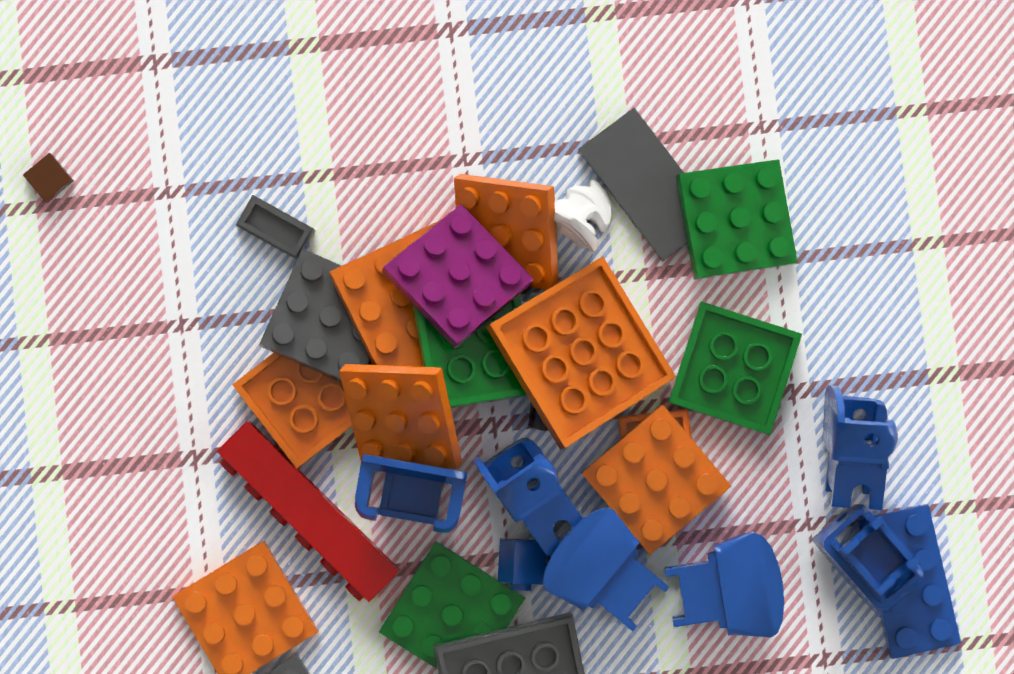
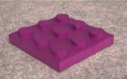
[382,204,534,348]

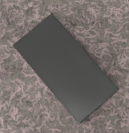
[236,195,315,260]

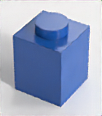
[497,538,547,591]

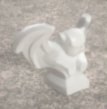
[553,180,611,252]

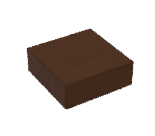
[23,153,74,203]

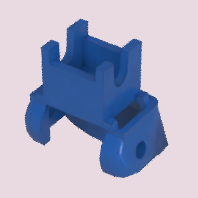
[822,385,898,510]
[473,437,583,557]
[355,454,467,533]
[812,504,924,618]
[542,507,669,631]
[665,531,785,638]

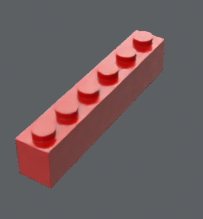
[216,421,401,602]

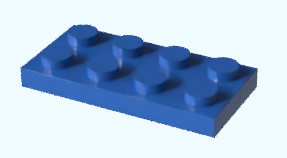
[857,504,961,659]

